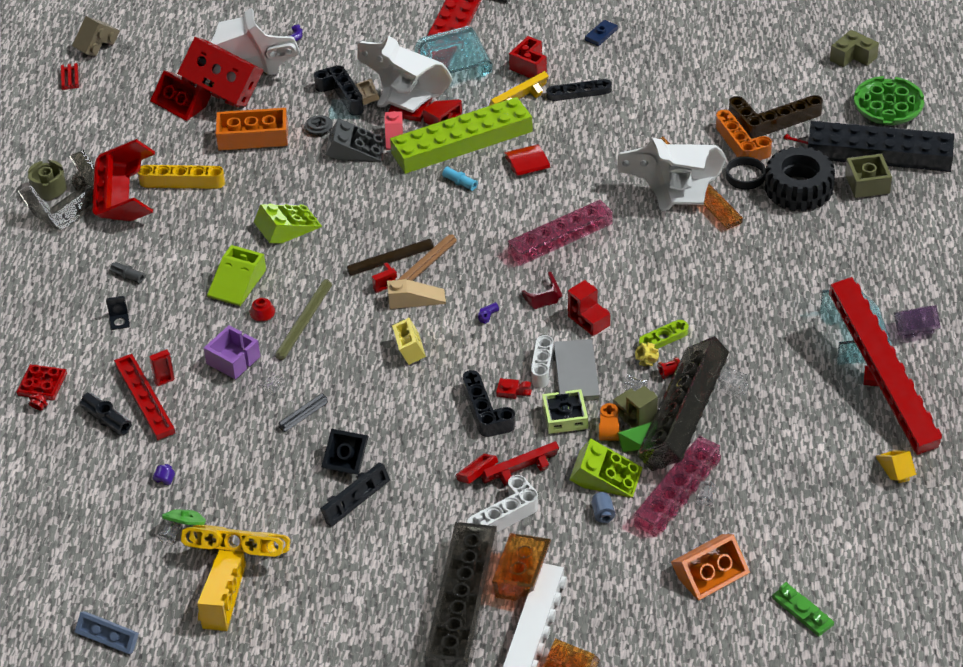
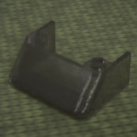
[18,150,95,230]

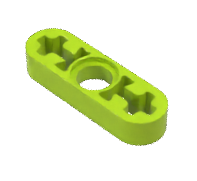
[639,320,689,349]

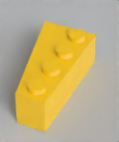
[197,550,246,631]

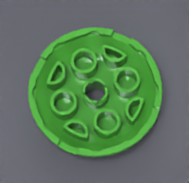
[854,76,924,125]

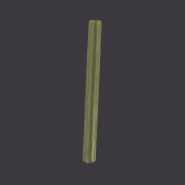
[275,279,332,360]

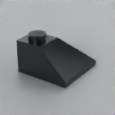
[321,429,369,475]

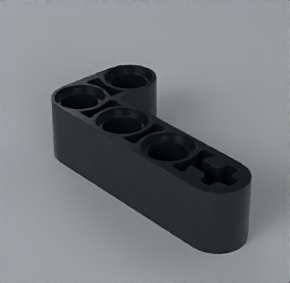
[314,65,364,116]
[463,370,516,437]

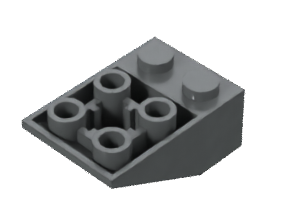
[325,118,386,162]

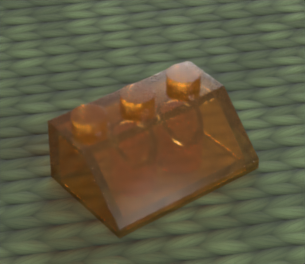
[492,533,551,601]

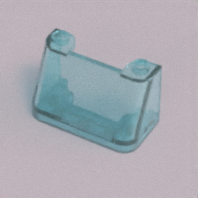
[415,26,493,76]

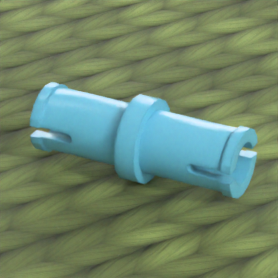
[442,166,478,191]

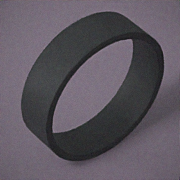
[726,157,766,190]

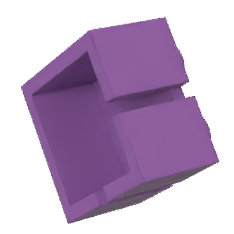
[204,325,261,380]

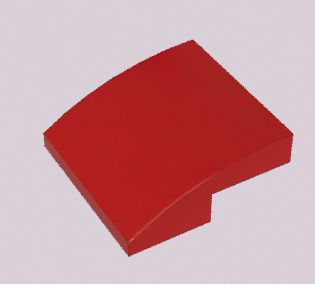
[505,144,551,176]

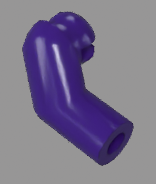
[290,24,303,41]
[478,302,499,324]

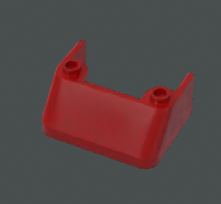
[93,139,155,221]

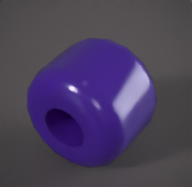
[152,464,175,486]

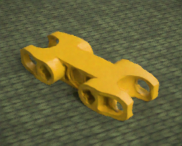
[181,525,291,557]

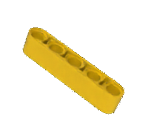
[138,165,225,189]

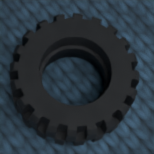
[765,146,835,211]

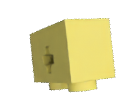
[392,318,426,365]

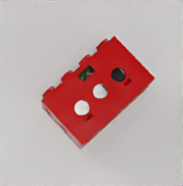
[177,37,264,108]

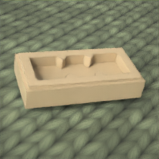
[356,79,380,105]

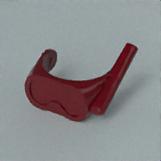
[521,272,563,309]

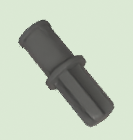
[110,262,145,284]

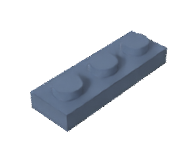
[75,611,139,654]

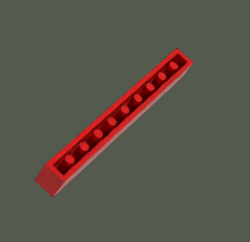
[829,277,942,455]

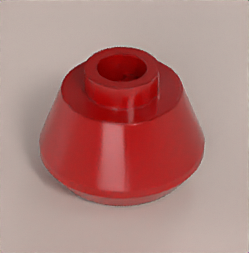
[250,298,275,322]

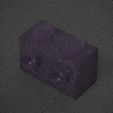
[894,305,941,338]

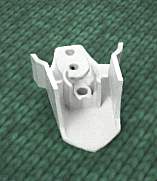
[211,8,300,75]
[357,36,453,113]
[618,138,726,211]

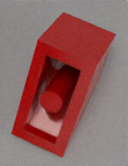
[423,99,462,125]

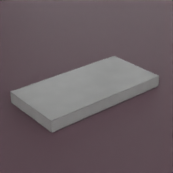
[554,339,600,401]

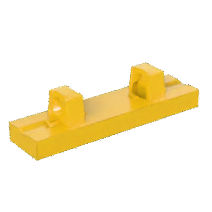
[489,71,549,106]

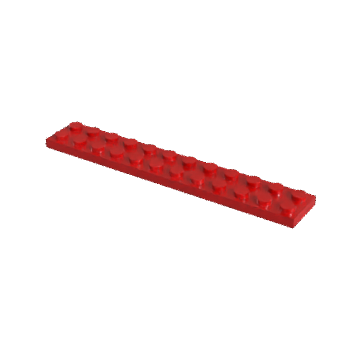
[388,0,482,122]

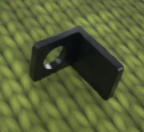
[106,296,130,330]

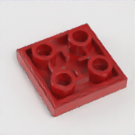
[17,364,67,401]

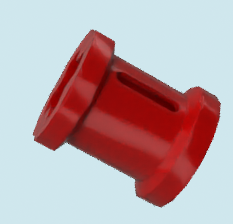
[658,357,683,379]

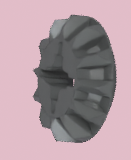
[305,115,333,136]

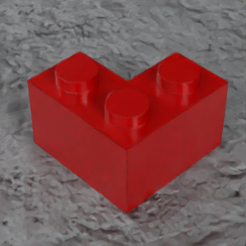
[509,36,547,78]
[568,280,611,336]

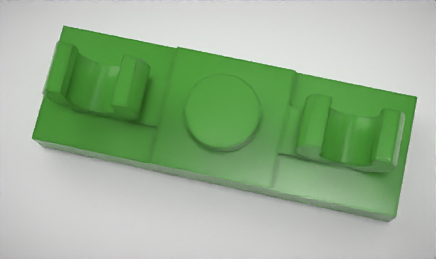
[772,582,834,637]

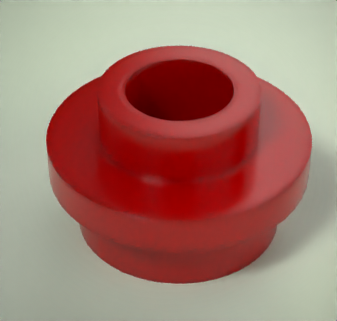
[28,394,48,411]

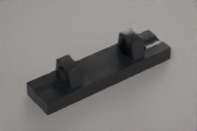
[320,462,390,527]

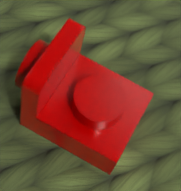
[372,263,397,293]

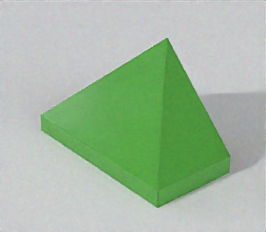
[617,421,660,452]

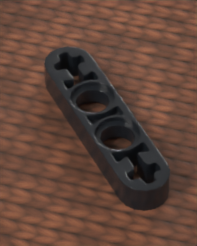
[546,79,612,101]

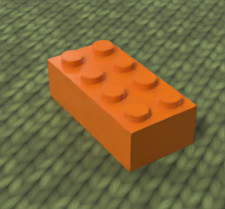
[216,108,288,150]

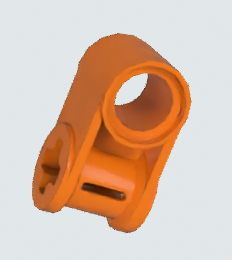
[599,403,619,441]

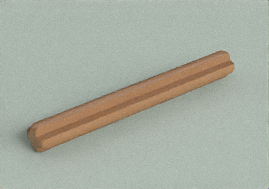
[398,234,457,281]

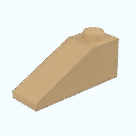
[387,279,446,309]

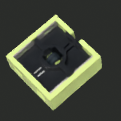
[542,389,588,434]

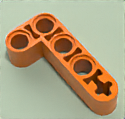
[716,110,772,160]

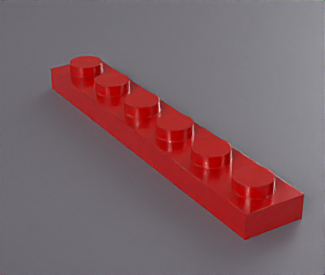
[114,354,176,441]

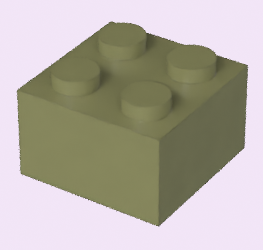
[845,154,892,198]

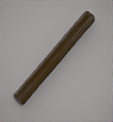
[347,239,434,276]

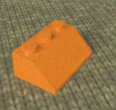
[671,534,750,601]

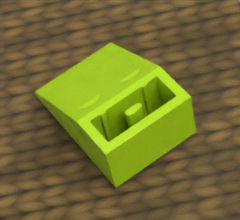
[254,204,322,243]
[207,245,266,306]
[569,438,643,498]

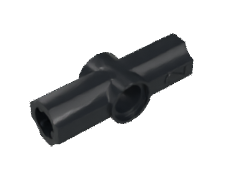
[79,392,132,435]

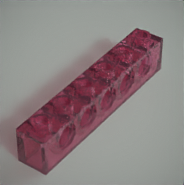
[508,199,613,266]
[634,436,721,537]

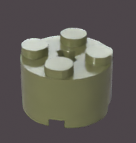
[28,160,67,201]

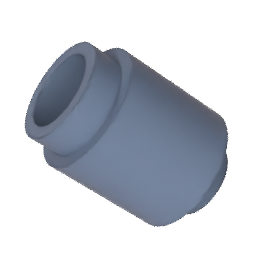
[591,492,616,523]

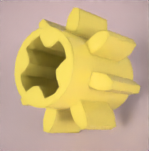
[635,342,659,366]

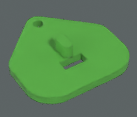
[162,509,206,525]

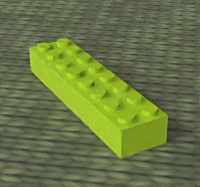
[390,97,533,174]

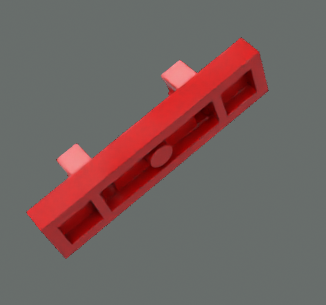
[481,441,559,486]

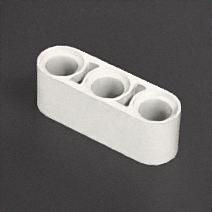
[531,335,554,388]

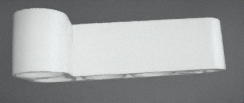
[467,475,538,541]

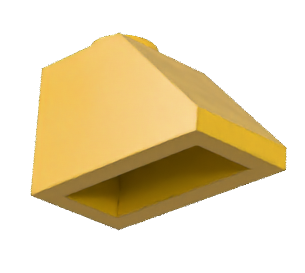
[876,450,916,483]

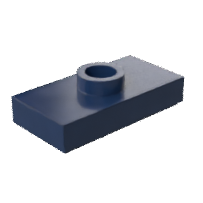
[585,20,618,46]

